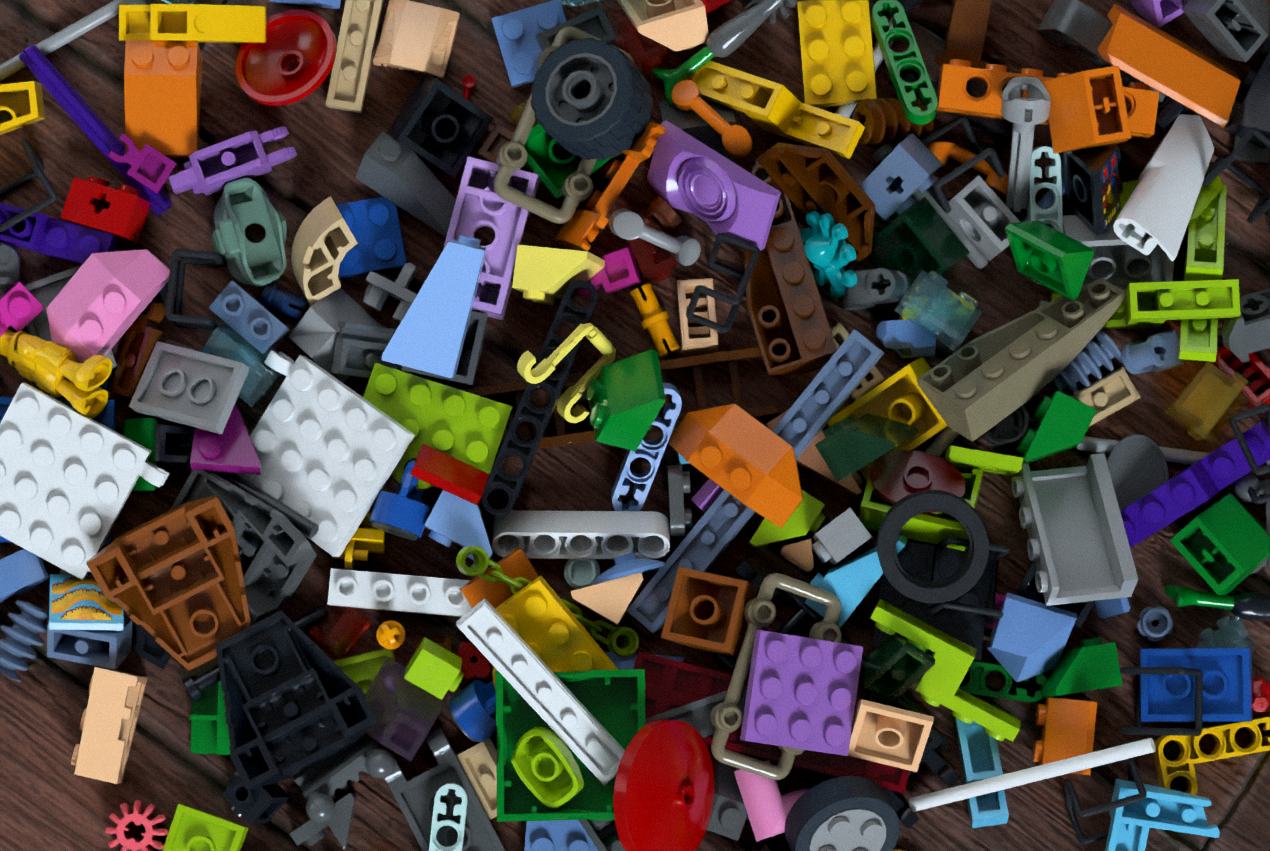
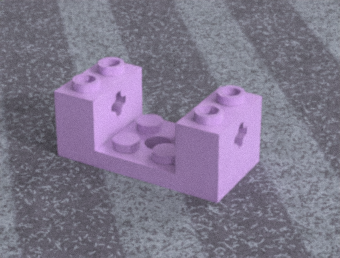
[442,156,539,320]

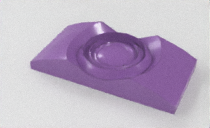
[647,120,781,251]

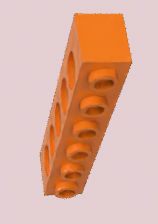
[937,59,1160,138]

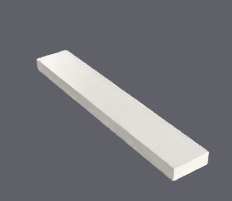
[456,598,625,785]

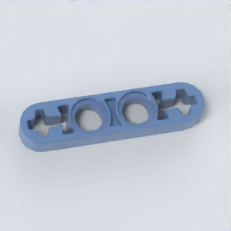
[611,383,682,511]

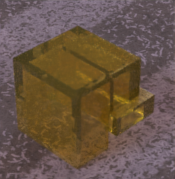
[1164,361,1249,446]

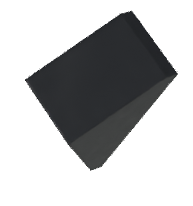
[155,424,195,465]

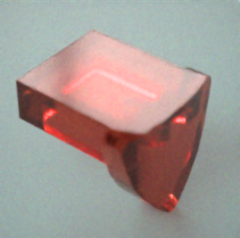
[308,607,372,659]

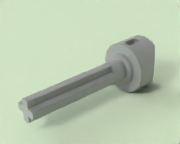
[1001,76,1051,212]

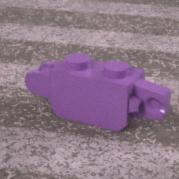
[168,126,297,196]

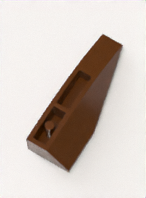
[741,160,837,375]

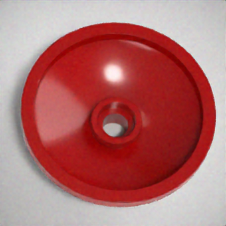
[235,9,337,106]

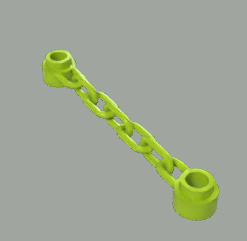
[456,546,639,656]

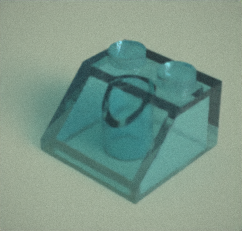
[894,270,982,351]

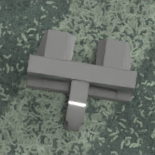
[363,262,417,323]

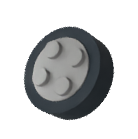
[785,776,900,851]

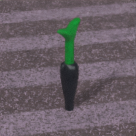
[1164,584,1270,621]

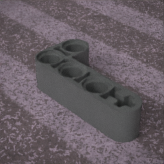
[1036,0,1167,104]

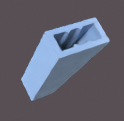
[381,235,487,378]

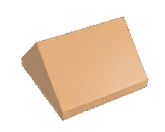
[571,572,643,626]
[848,699,934,772]

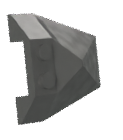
[170,470,317,625]

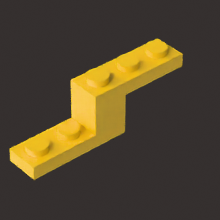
[686,61,865,159]

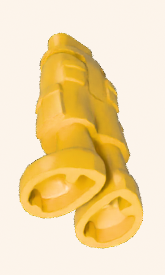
[0,329,113,418]

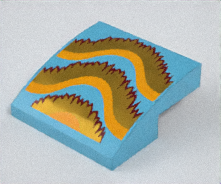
[49,574,124,631]

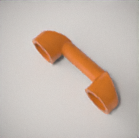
[671,80,753,158]
[926,141,1008,198]

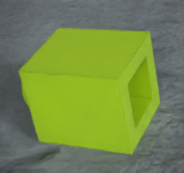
[404,637,464,700]

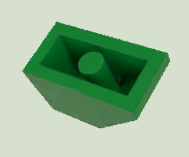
[1041,637,1123,698]

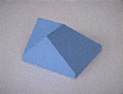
[986,593,1077,682]

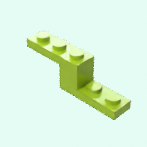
[1179,185,1227,362]
[1050,279,1241,330]
[870,599,1021,742]

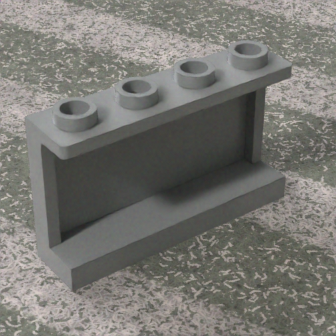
[1011,453,1138,606]

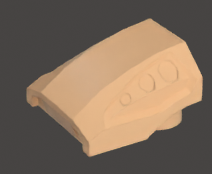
[373,0,460,80]

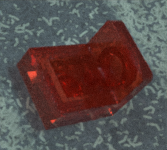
[615,19,667,71]

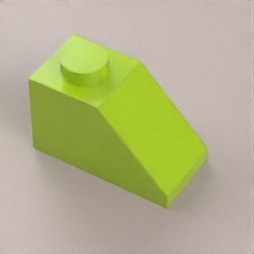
[748,490,826,547]

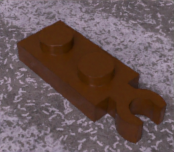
[109,302,166,398]

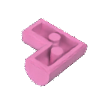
[734,760,809,842]

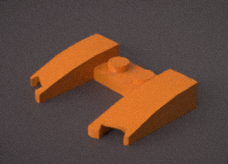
[554,122,666,251]

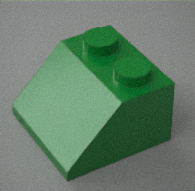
[586,350,666,451]

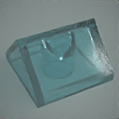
[202,327,284,407]

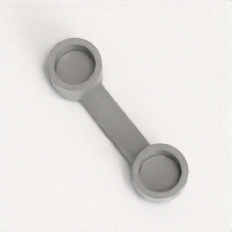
[609,208,701,266]

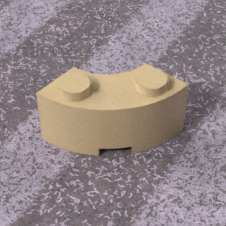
[291,196,358,305]

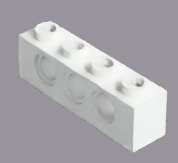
[327,568,472,617]

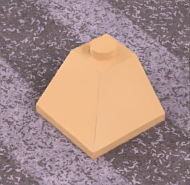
[617,0,709,52]

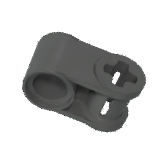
[840,268,910,310]

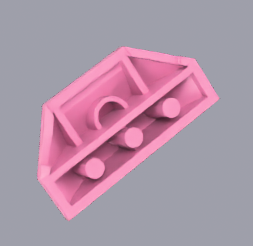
[46,249,170,363]

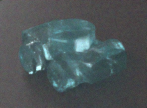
[1195,615,1250,648]

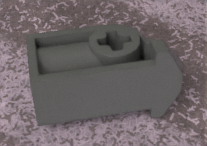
[1221,288,1270,363]

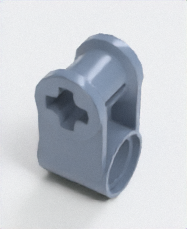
[1121,329,1186,375]

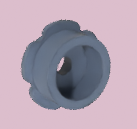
[1137,606,1173,641]

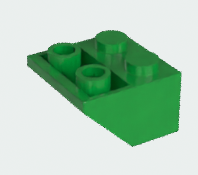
[1016,391,1097,463]
[1170,493,1270,595]

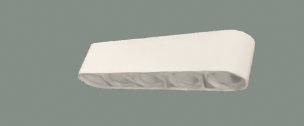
[492,510,670,559]

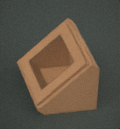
[779,539,814,573]

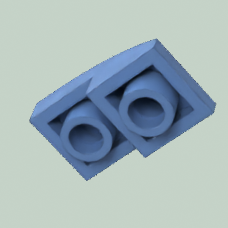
[0,549,49,603]

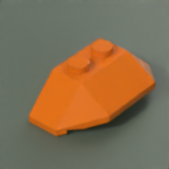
[668,404,804,528]

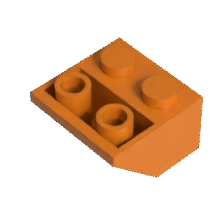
[1042,65,1132,154]

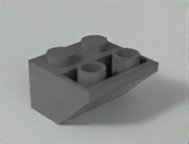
[1182,0,1270,62]

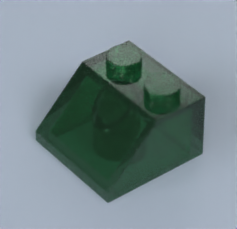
[867,197,970,305]
[815,413,919,482]

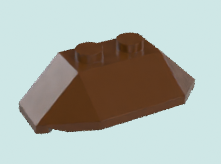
[756,142,875,267]

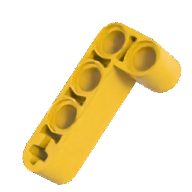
[1153,715,1270,795]

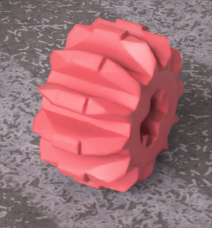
[105,800,169,851]

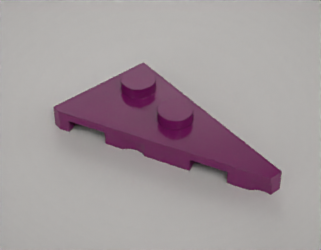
[190,354,262,475]

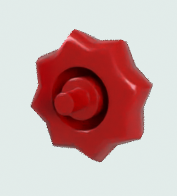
[1252,675,1270,718]

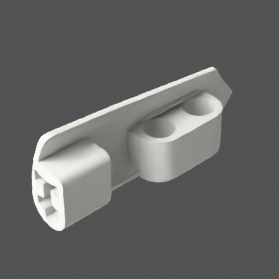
[1113,114,1215,262]

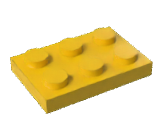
[797,0,877,108]

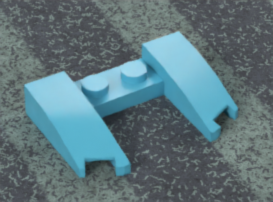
[1105,779,1220,851]

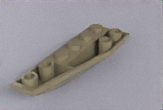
[917,278,1127,442]

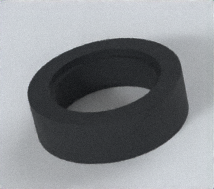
[877,490,989,603]

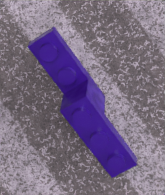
[1120,421,1270,548]

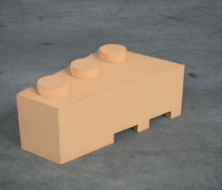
[71,667,148,784]

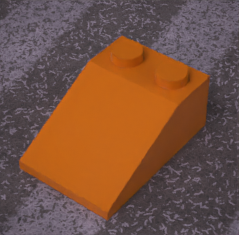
[124,40,203,158]

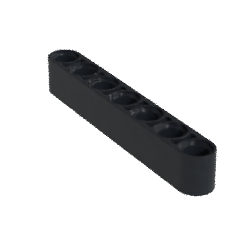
[482,280,598,517]

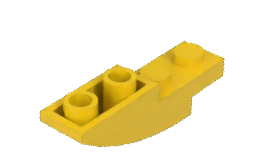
[119,4,266,43]

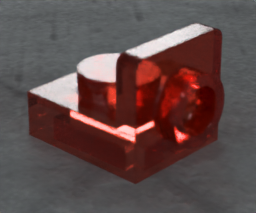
[627,238,677,283]

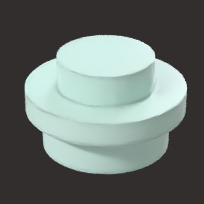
[564,559,600,589]

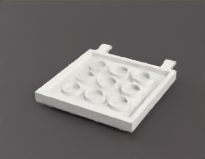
[236,350,415,557]
[0,382,170,580]

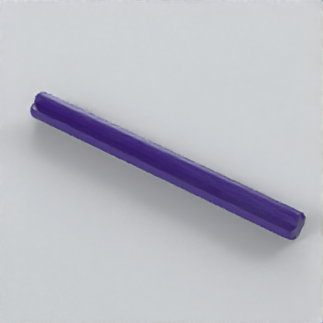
[19,44,173,216]

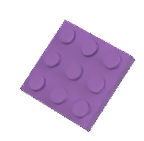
[740,630,863,756]

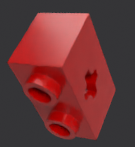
[60,175,151,244]

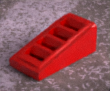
[1213,345,1270,415]

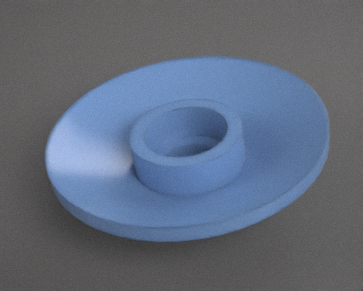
[594,552,665,584]

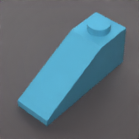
[805,534,908,628]

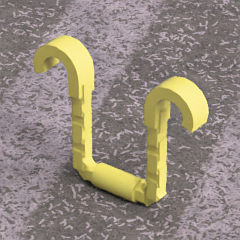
[517,323,616,423]

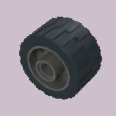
[531,38,653,160]

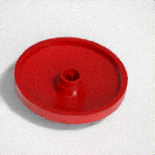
[613,719,714,851]

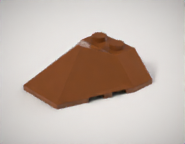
[86,495,252,671]

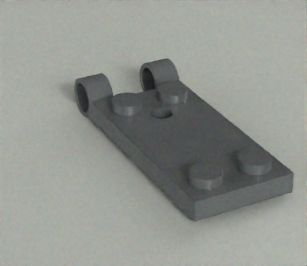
[384,727,506,851]

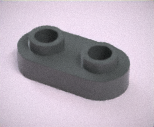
[667,464,692,537]

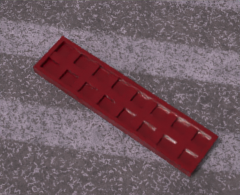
[634,651,910,793]

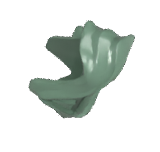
[211,178,287,287]

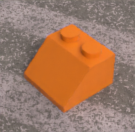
[1032,697,1097,775]

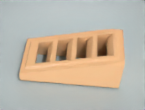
[677,278,718,357]

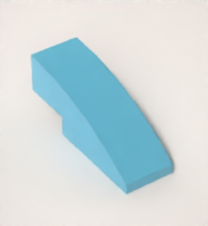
[955,717,1009,828]

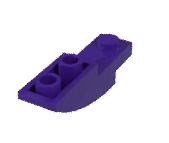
[0,203,118,265]

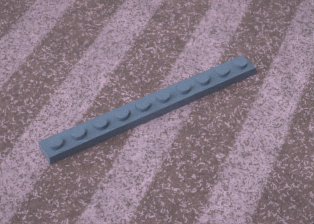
[626,329,884,634]

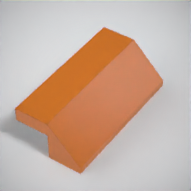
[1097,3,1241,128]

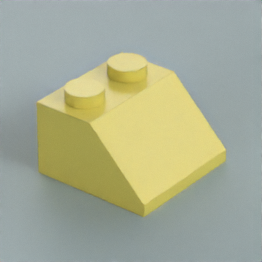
[512,245,605,305]

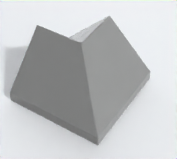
[289,288,382,383]

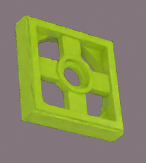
[943,445,1023,476]

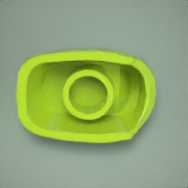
[511,727,584,808]

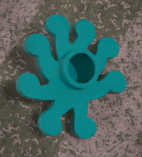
[800,211,858,299]

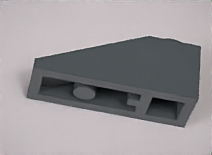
[355,131,456,236]

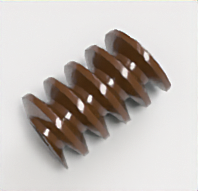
[853,98,934,145]

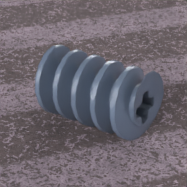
[1049,329,1123,395]
[0,600,49,682]

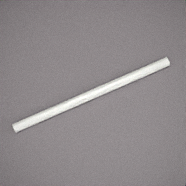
[909,738,1156,812]

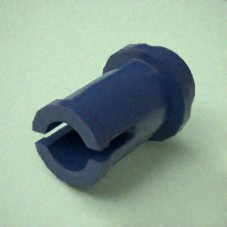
[259,283,307,321]

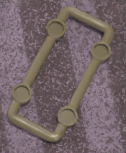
[494,26,635,224]
[710,573,842,780]

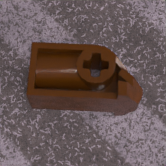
[935,0,992,69]

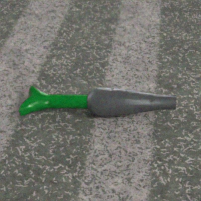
[652,0,784,106]

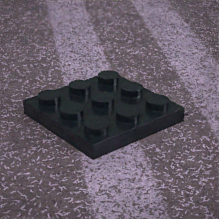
[872,542,994,661]

